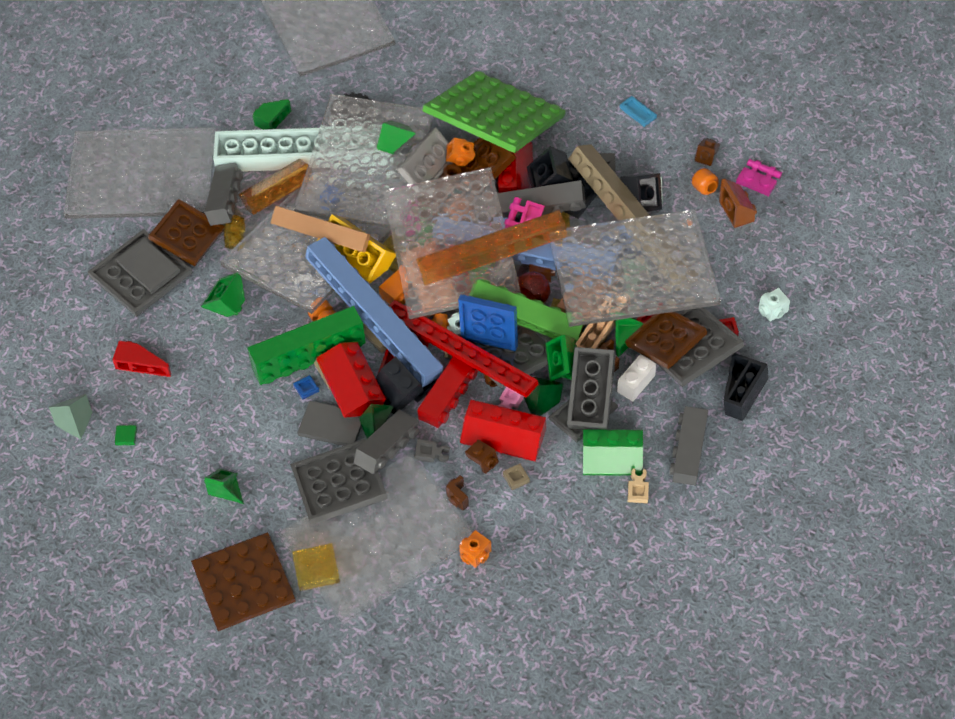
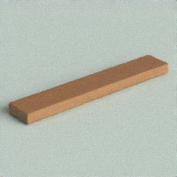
[270,206,370,253]

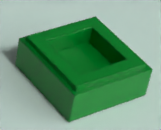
[115,425,137,445]

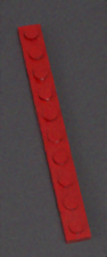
[389,300,539,398]

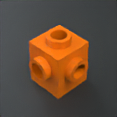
[446,137,475,166]
[459,530,491,568]

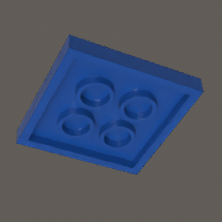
[458,294,518,351]

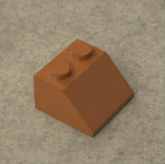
[719,179,757,228]

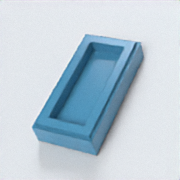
[619,96,657,127]

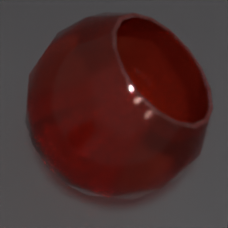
[514,271,551,303]

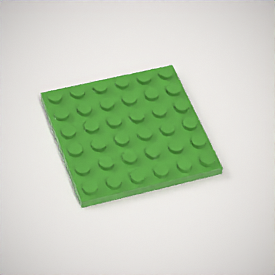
[422,71,566,153]

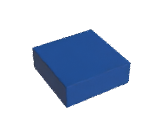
[293,375,319,400]

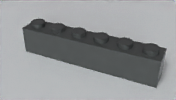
[474,180,586,225]

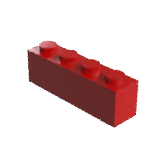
[417,357,478,429]

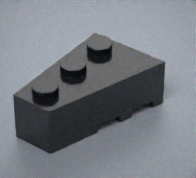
[723,353,769,421]

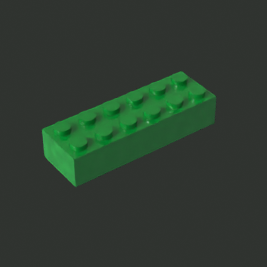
[247,306,366,385]

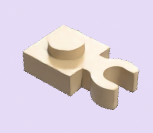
[628,469,649,504]

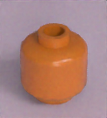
[692,168,719,195]

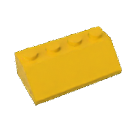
[317,214,397,284]

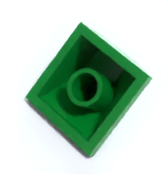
[201,272,245,317]
[546,335,577,381]

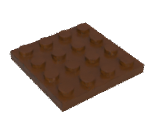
[191,532,296,631]

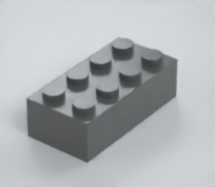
[567,347,616,430]

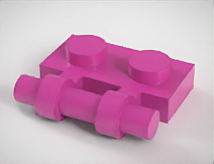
[736,159,782,197]
[504,197,545,236]

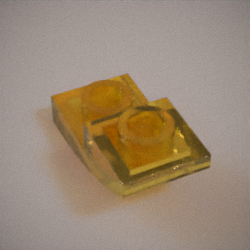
[224,215,245,251]

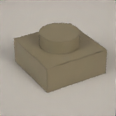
[503,464,530,490]

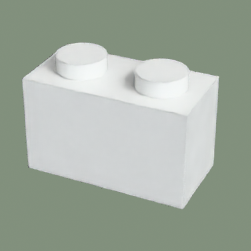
[617,354,656,401]

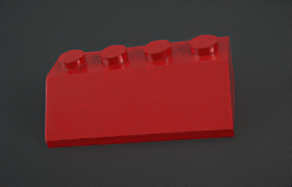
[498,141,533,193]
[316,342,386,418]
[460,400,546,462]

